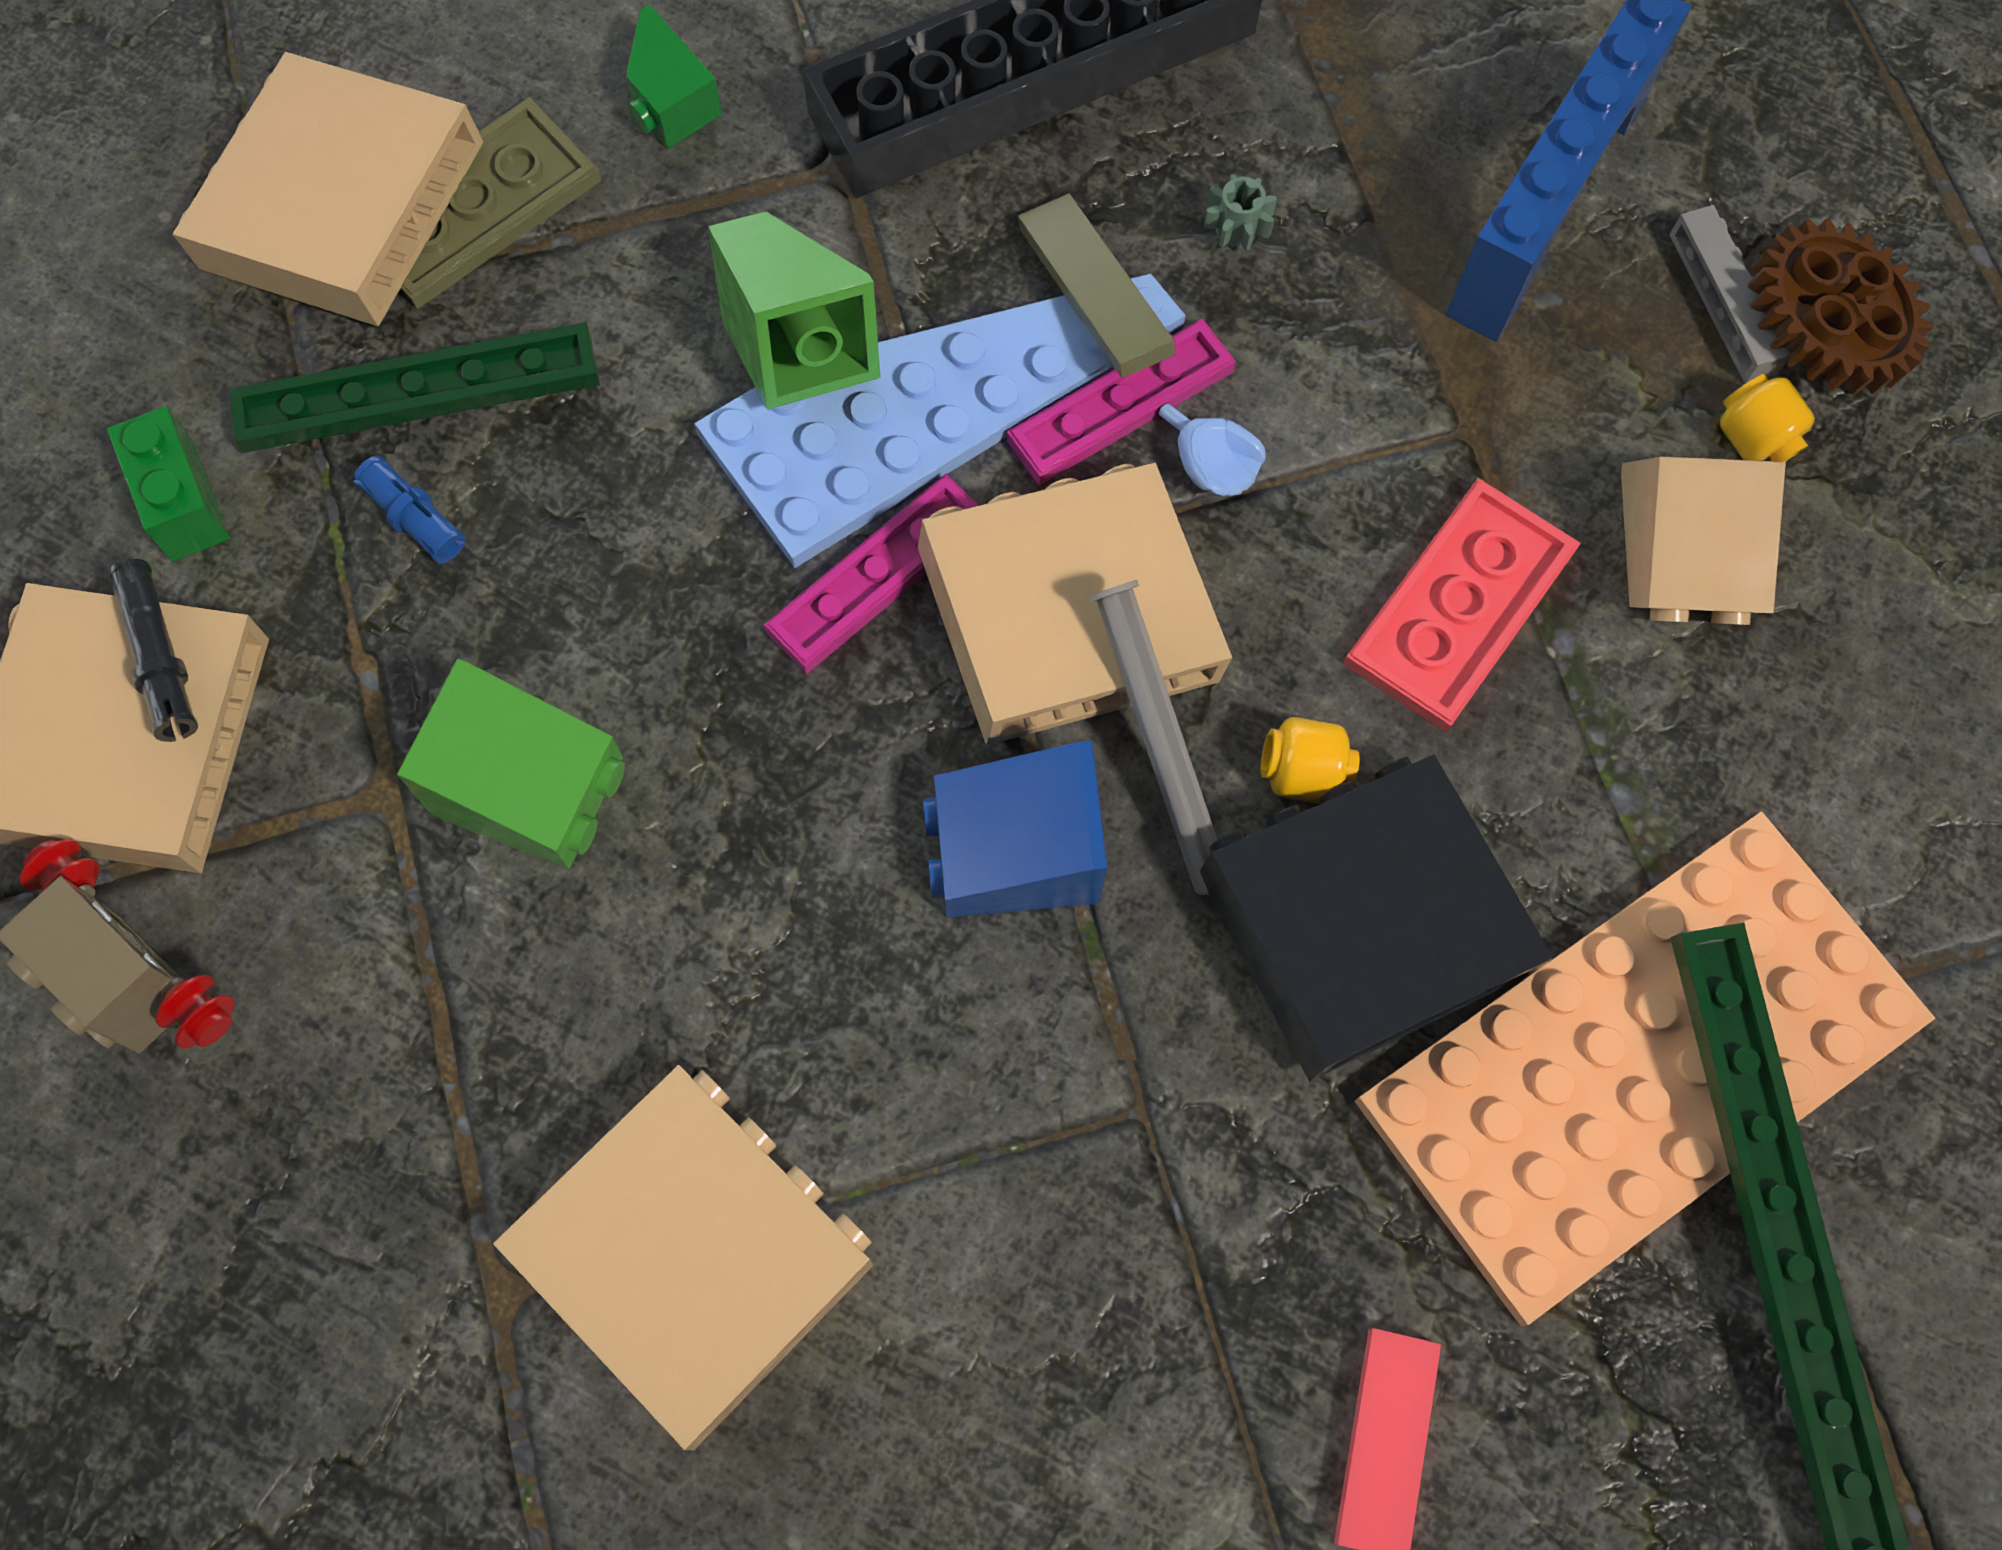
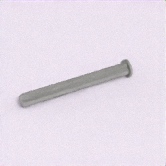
[1088,580,1218,895]

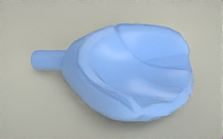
[1159,403,1266,496]

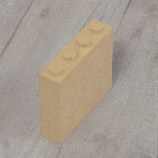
[172,52,484,327]
[918,462,1232,746]
[0,583,269,874]
[493,1065,873,1450]

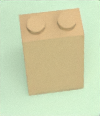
[1621,457,1786,625]

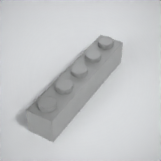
[1669,205,1790,384]

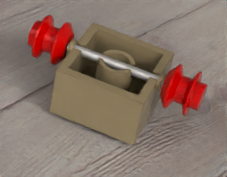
[0,839,235,1054]

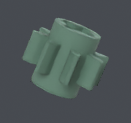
[1204,174,1277,251]

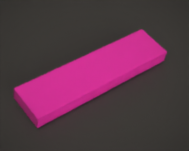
[1007,318,1236,486]
[764,474,979,675]

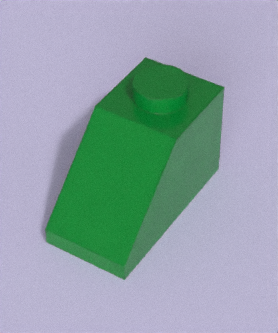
[626,4,722,149]

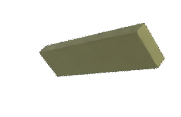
[1018,194,1176,379]

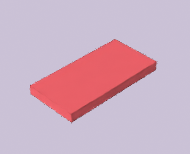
[1343,478,1581,733]

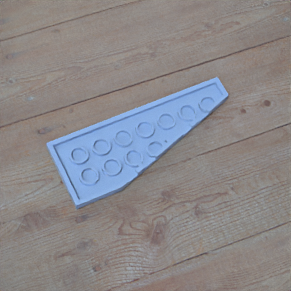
[694,274,1186,568]

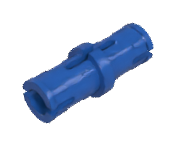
[353,455,466,564]

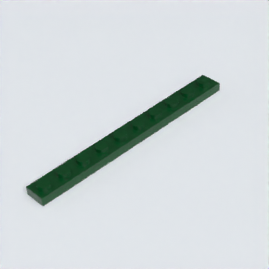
[1670,922,1910,1550]

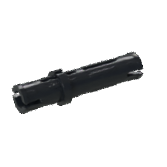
[107,558,198,742]

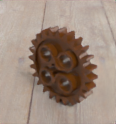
[1748,219,1933,395]

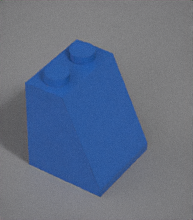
[923,741,1107,918]

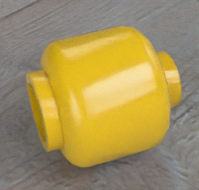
[1719,374,1815,462]
[1260,717,1360,804]

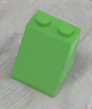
[708,211,881,410]
[397,659,625,869]

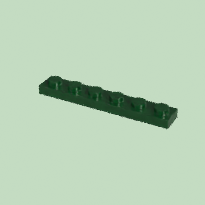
[229,322,600,453]

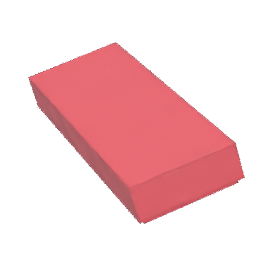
[1334,1328,1441,1550]

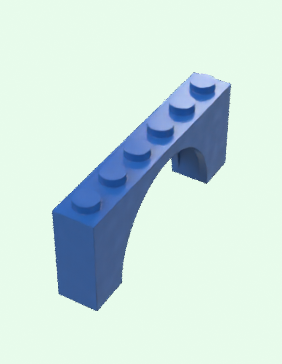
[1445,0,1692,342]

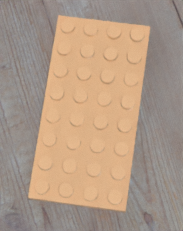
[1354,811,1936,1327]

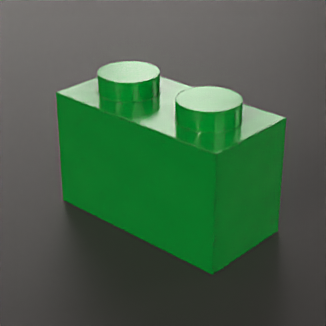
[107,406,231,562]

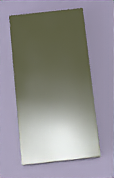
[400,97,602,309]

